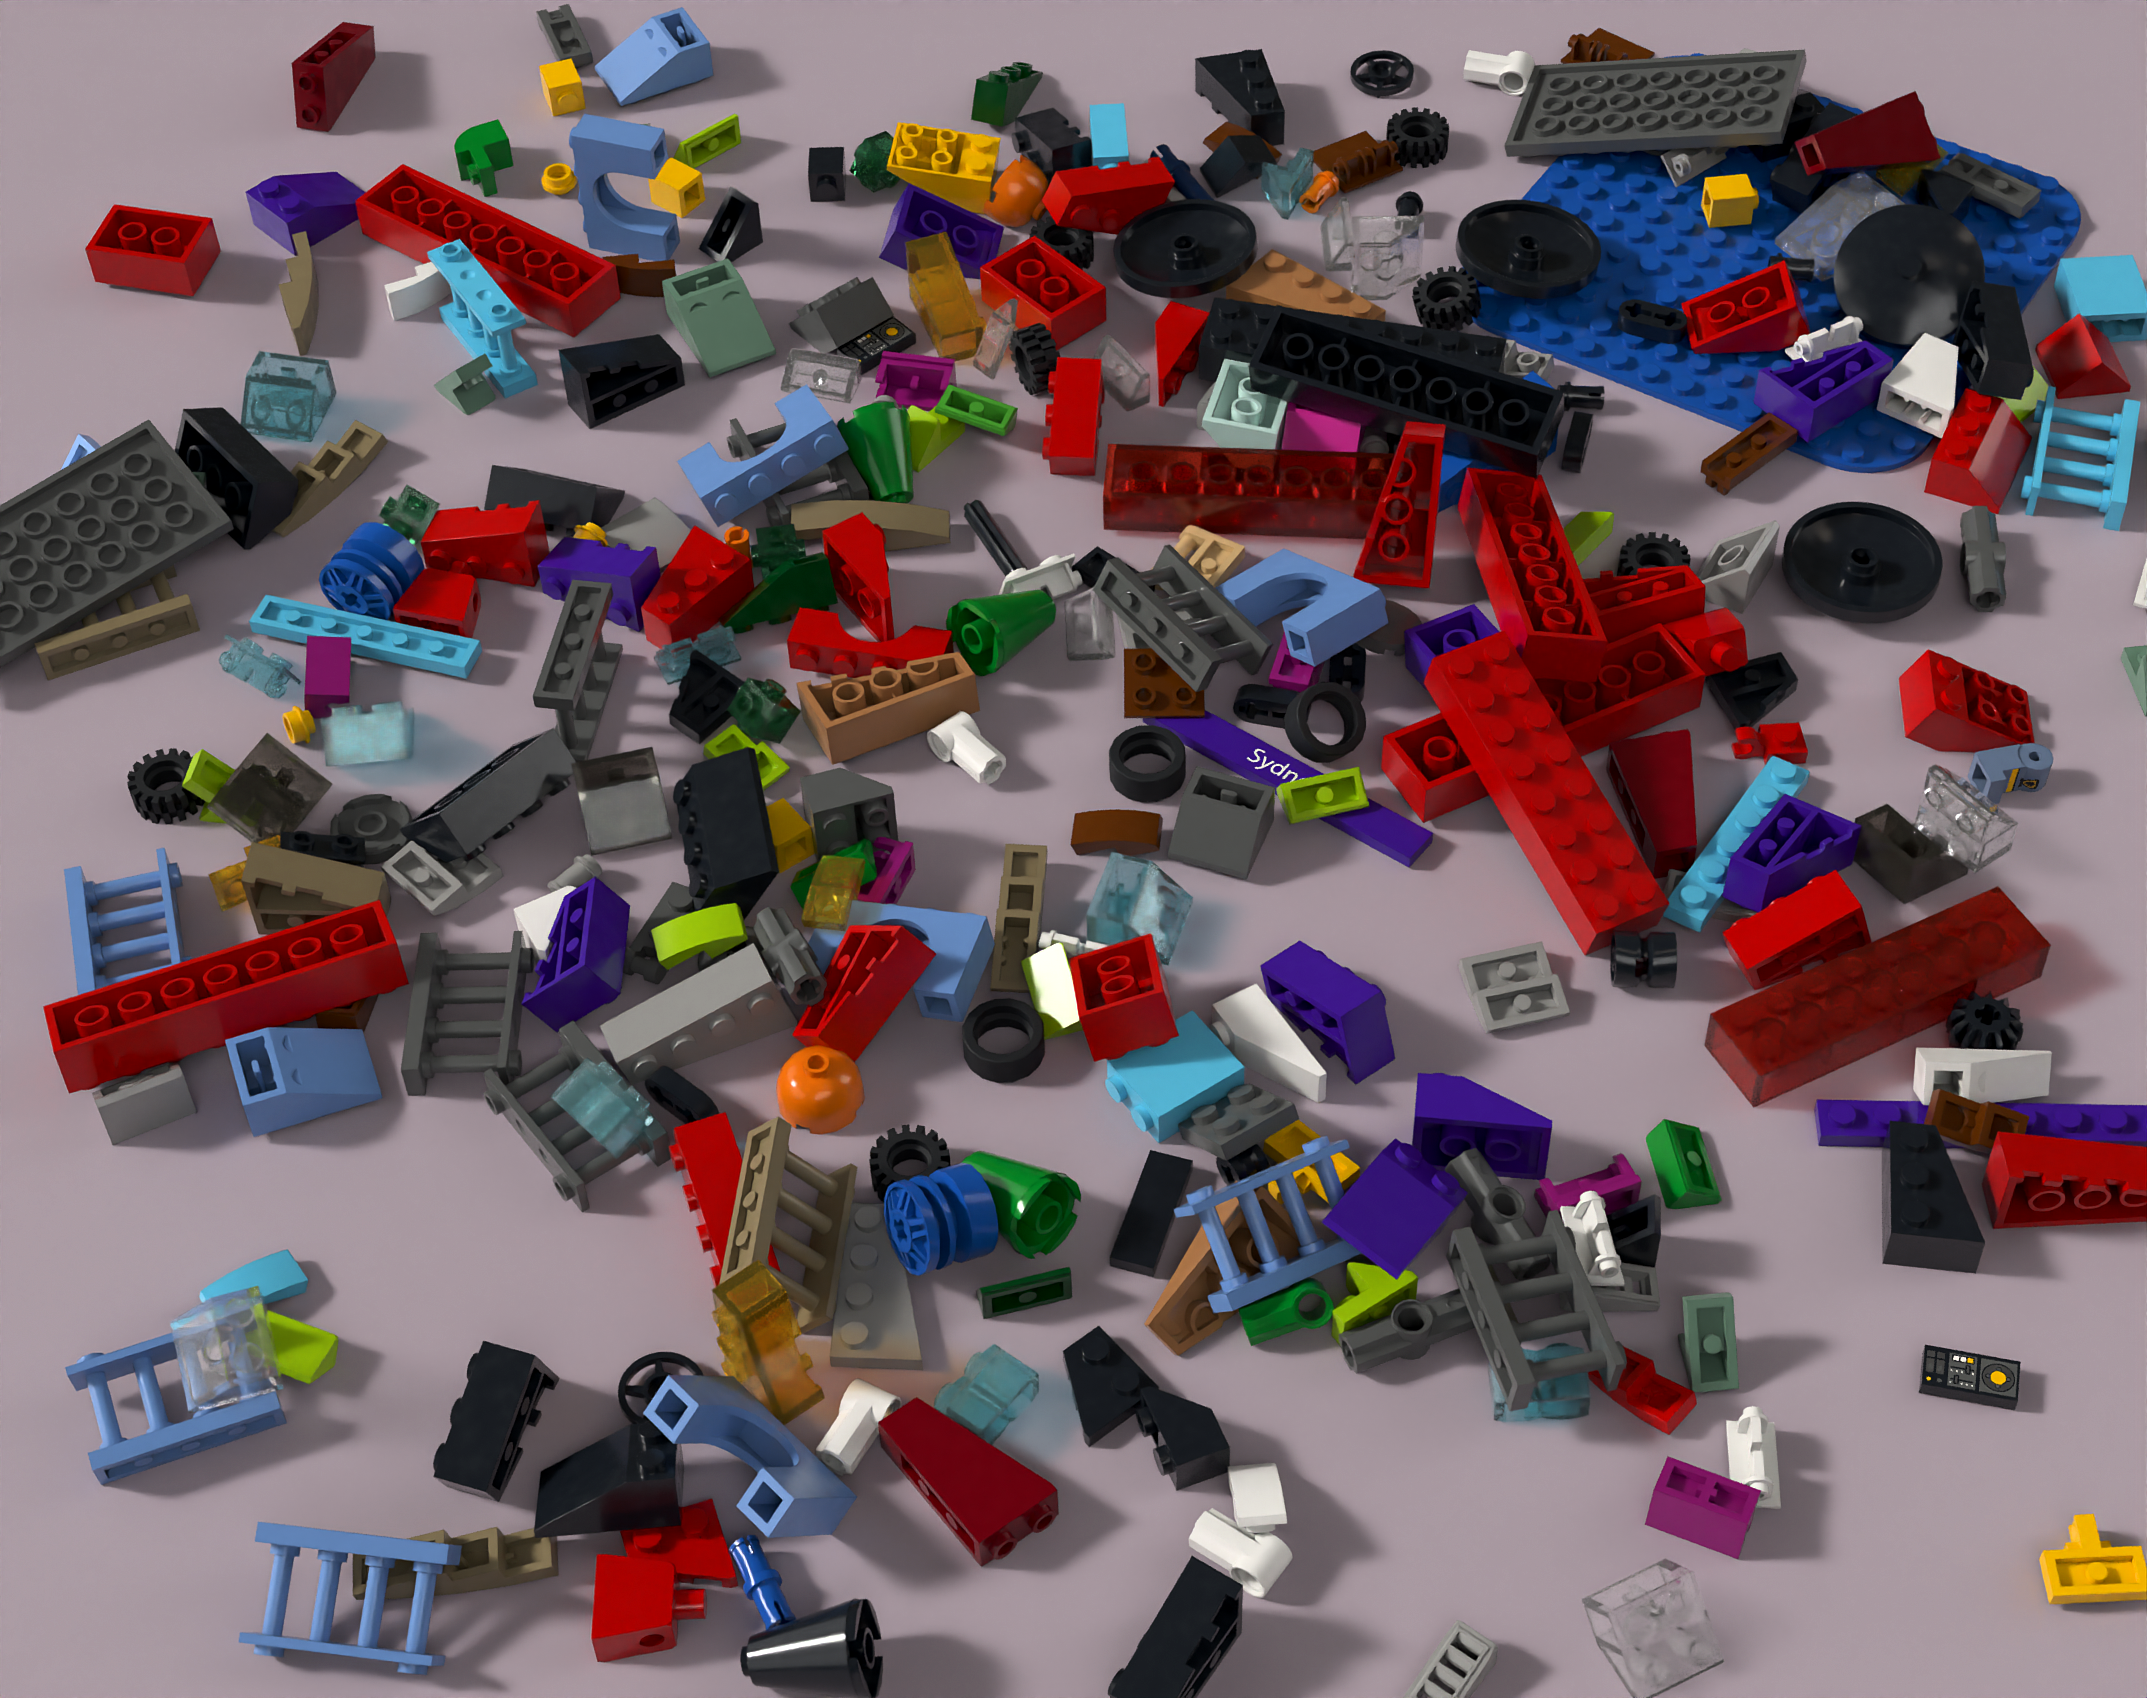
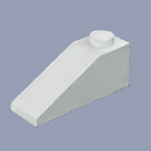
[1209,983,1327,1103]

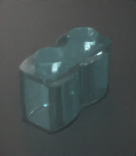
[550,1057,655,1159]
[1488,1343,1591,1422]
[934,1344,1039,1445]

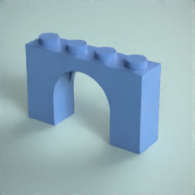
[569,114,680,261]
[677,384,849,527]
[1215,549,1389,667]
[809,897,995,1022]
[643,1375,857,1538]

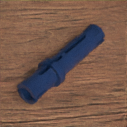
[1150,144,1215,201]

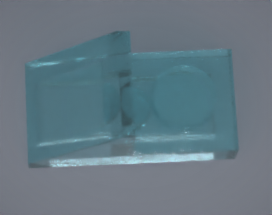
[1261,148,1314,220]

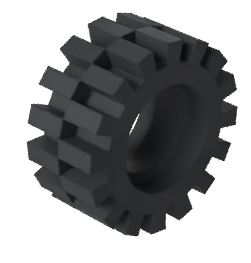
[1386,107,1449,168]
[1030,216,1094,270]
[1412,266,1482,332]
[1009,323,1060,395]
[1617,532,1691,576]
[127,748,205,824]
[869,1124,951,1202]

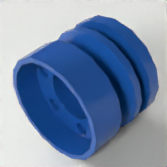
[319,522,425,620]
[884,1163,998,1276]

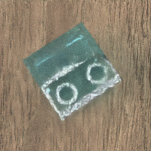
[241,351,337,442]
[321,701,414,766]
[1086,852,1193,966]

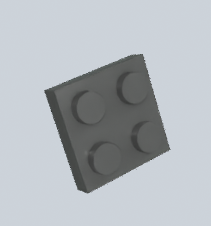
[1178,1083,1299,1161]

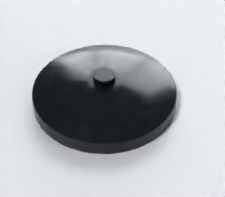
[1113,199,1258,298]
[1455,200,1601,299]
[1833,204,1985,349]
[1782,502,1943,623]

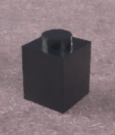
[808,147,846,202]

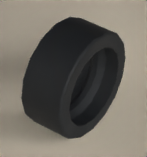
[1284,682,1366,763]
[1109,725,1186,802]
[962,998,1045,1083]

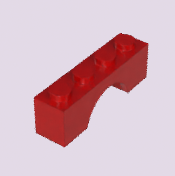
[787,607,954,678]

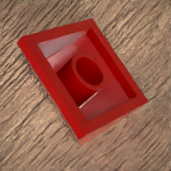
[2035,313,2131,399]

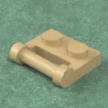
[1151,525,1245,591]

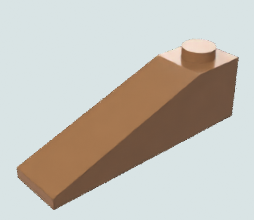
[1144,1181,1300,1356]

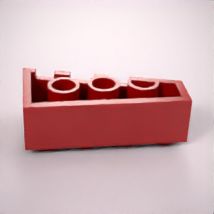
[1353,421,1446,589]
[668,1112,781,1306]
[1981,1132,2147,1229]

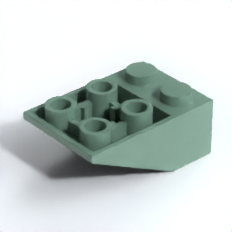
[662,258,776,377]

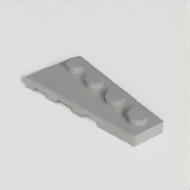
[829,1202,923,1370]

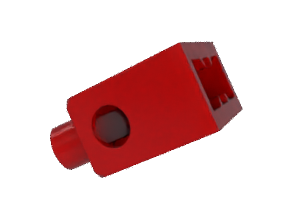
[393,561,481,638]
[1662,607,1748,676]
[591,1554,707,1662]

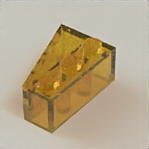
[905,232,988,361]
[711,1259,825,1425]

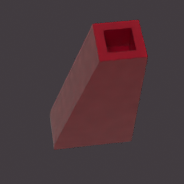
[292,22,376,132]
[1795,91,1941,176]
[1606,729,1697,879]
[878,1397,1059,1567]

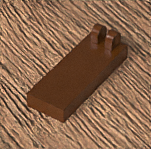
[1700,412,1798,496]

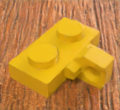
[1263,1120,1361,1205]
[2039,1514,2147,1605]

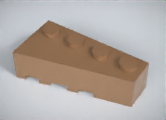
[1226,249,1386,321]
[796,652,980,765]

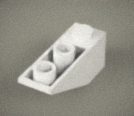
[1913,1047,2052,1105]

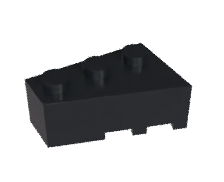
[1108,1556,1243,1698]

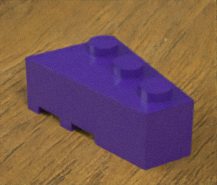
[1754,340,1894,442]
[538,537,661,632]
[1722,794,1862,912]
[521,876,630,1033]
[1260,941,1396,1085]

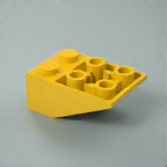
[887,122,1001,214]

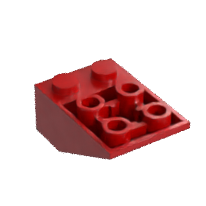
[1899,649,2035,752]

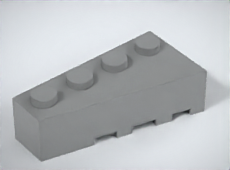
[599,943,798,1085]

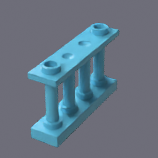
[427,239,538,399]
[2020,386,2141,531]

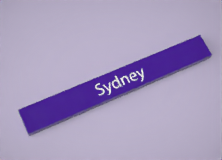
[1143,710,1433,868]

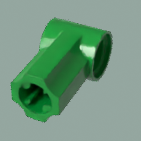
[1238,1277,1334,1346]

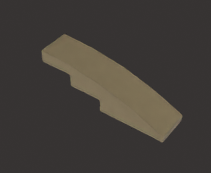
[278,231,319,356]
[272,420,388,538]
[791,500,951,552]
[990,844,1048,993]
[353,1527,559,1600]

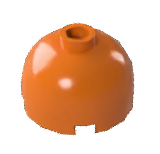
[983,155,1048,228]
[776,1045,865,1135]

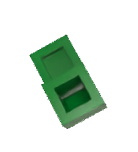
[454,119,514,197]

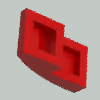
[1588,1346,1697,1435]

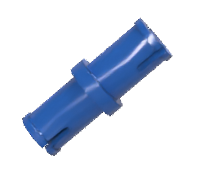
[729,1535,796,1630]

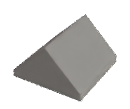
[1696,520,1780,614]
[92,1062,197,1145]

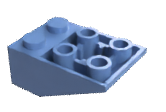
[595,7,714,106]
[225,1027,383,1137]

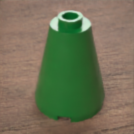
[837,402,914,504]
[946,590,1056,676]
[961,1151,1081,1259]

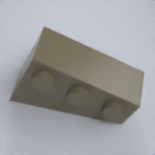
[241,842,391,934]

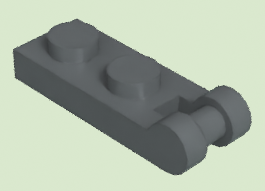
[536,4,593,68]
[1937,153,2041,219]
[623,882,695,985]

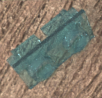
[654,625,742,685]
[219,634,302,698]

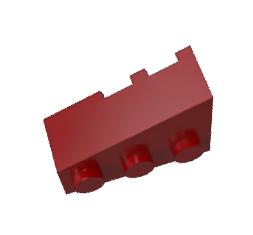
[1042,157,1175,235]
[1042,357,1105,476]
[421,500,550,587]
[641,525,754,658]
[1583,565,1706,644]
[1722,870,1873,991]
[792,925,936,1063]

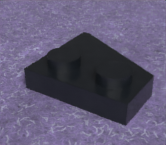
[669,649,753,745]
[1706,652,1798,730]
[1063,1326,1159,1447]

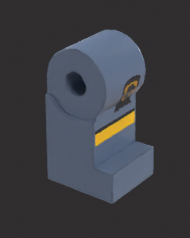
[1967,743,2054,807]

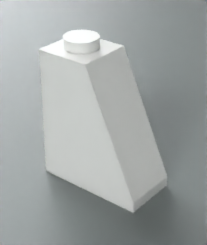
[1877,333,1958,438]

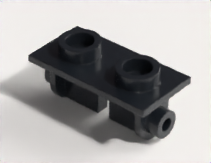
[280,831,366,868]

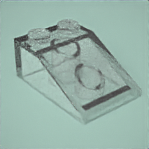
[1775,170,1905,282]

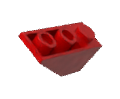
[1155,301,1210,407]

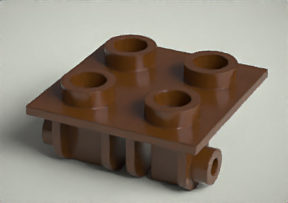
[1561,28,1655,64]
[1307,131,1403,194]
[1124,648,1205,719]

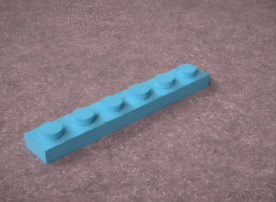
[249,595,482,679]
[1663,756,1810,933]

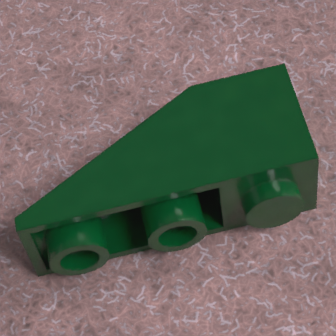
[971,62,1043,127]
[719,552,838,634]

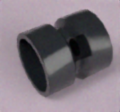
[1610,931,1677,988]

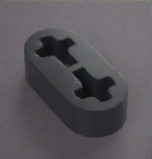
[1617,299,1687,344]
[1562,411,1594,473]
[1329,643,1366,702]
[1233,684,1312,729]
[645,1066,720,1124]

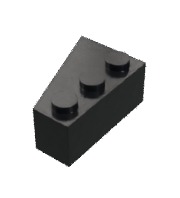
[1195,49,1285,146]
[1770,102,1857,217]
[1012,108,1092,187]
[1952,281,2034,400]
[558,334,685,429]
[1882,1121,1985,1274]
[433,1341,560,1502]

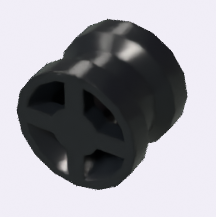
[1216,1144,1270,1186]

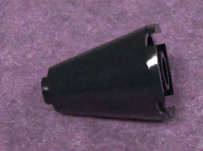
[740,1598,883,1698]

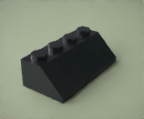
[175,407,299,550]
[399,728,580,863]
[673,747,779,920]

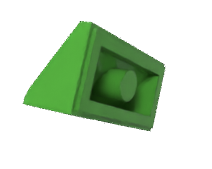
[935,385,1018,436]

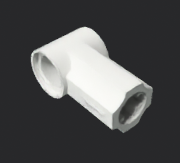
[1463,50,1535,96]
[927,711,1006,785]
[816,1378,901,1476]
[1189,1508,1293,1598]

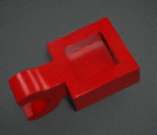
[1731,722,1808,765]

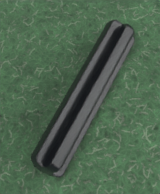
[964,500,1027,576]

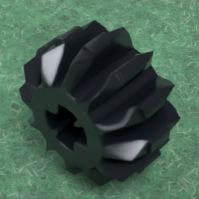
[1945,990,2023,1050]

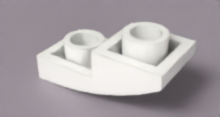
[384,262,452,321]
[1227,1463,1287,1533]

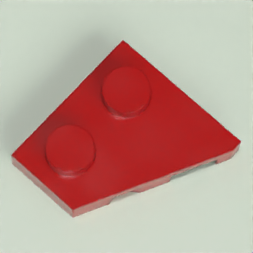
[620,1498,738,1588]

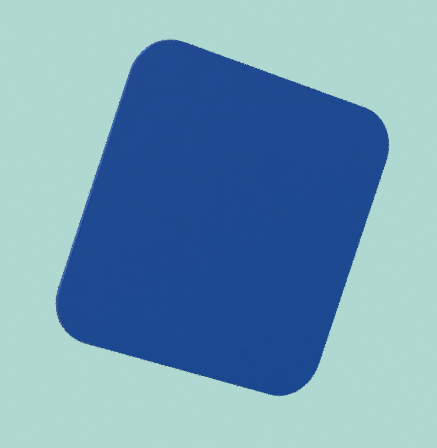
[1462,53,2081,473]

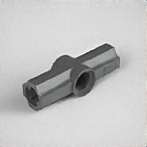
[1960,506,2006,612]
[752,906,828,1006]
[1445,1148,1551,1281]
[1339,1288,1475,1374]

